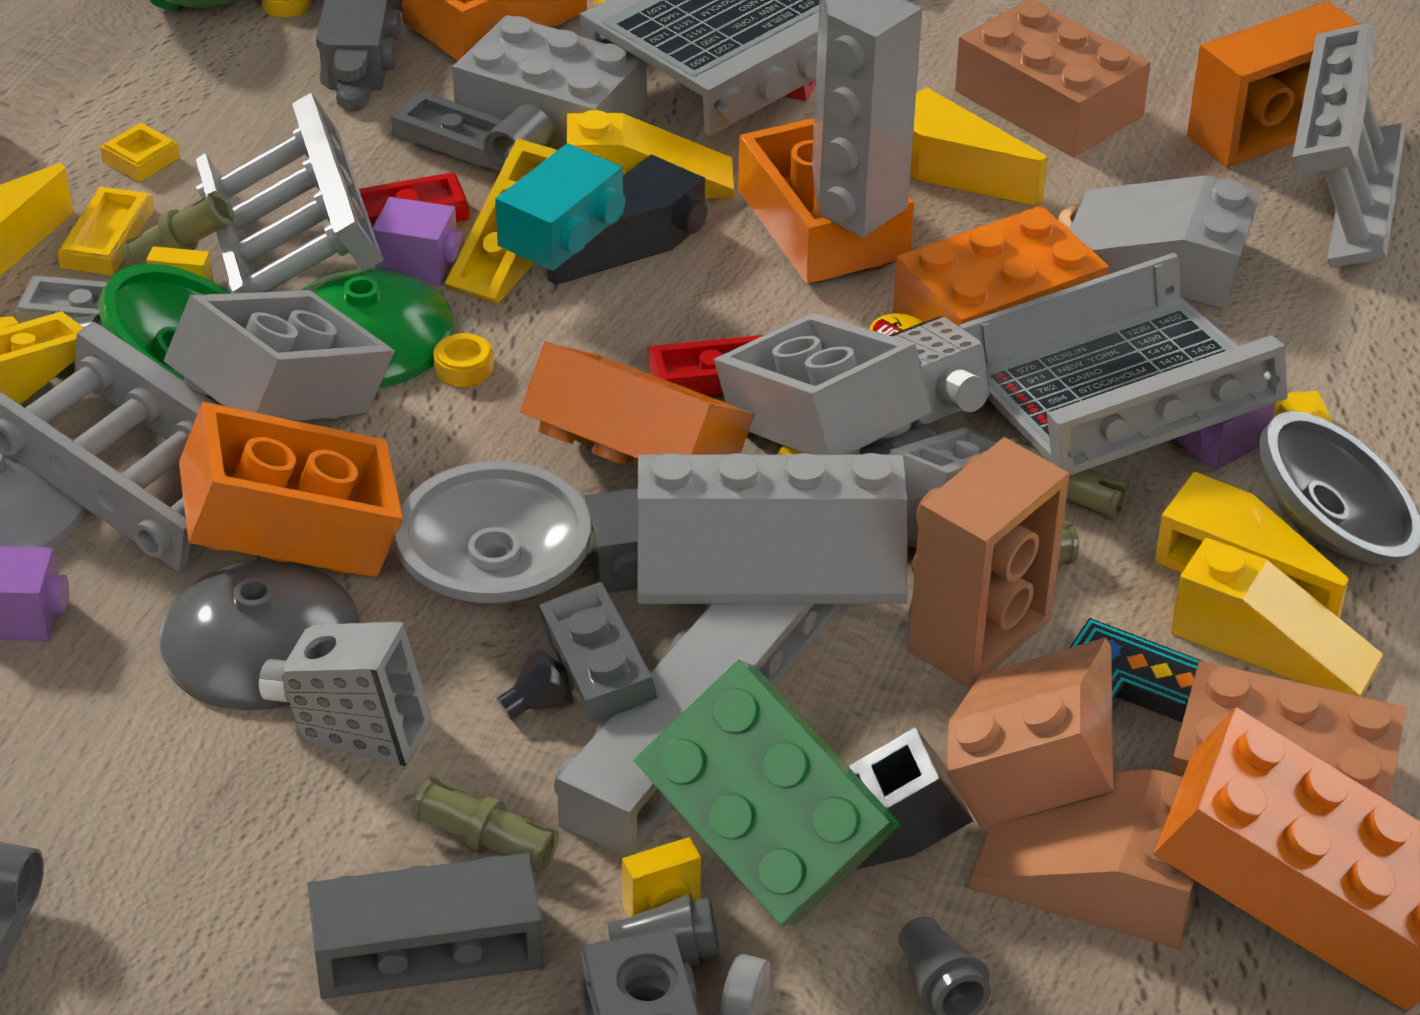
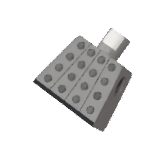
[889,316,990,426]
[259,622,432,766]

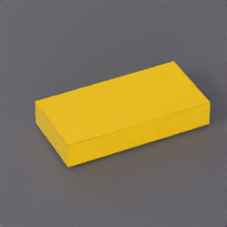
[57,186,154,276]

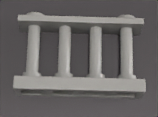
[1292,22,1405,268]
[196,93,383,294]
[0,322,219,573]

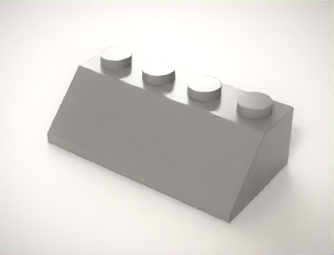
[812,0,923,238]
[638,453,907,604]

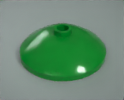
[99,264,231,400]
[302,268,454,388]

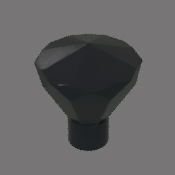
[496,648,574,721]

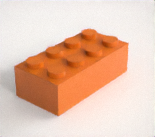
[1153,707,1420,1012]

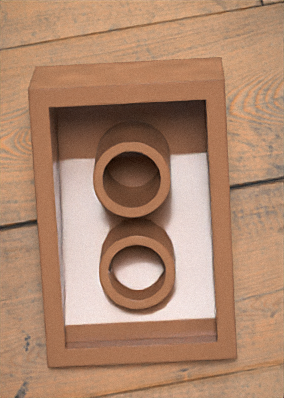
[946,638,1113,828]
[969,769,1201,950]

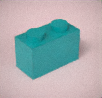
[495,143,625,271]

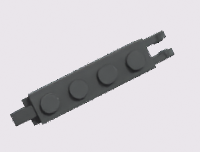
[316,0,402,110]

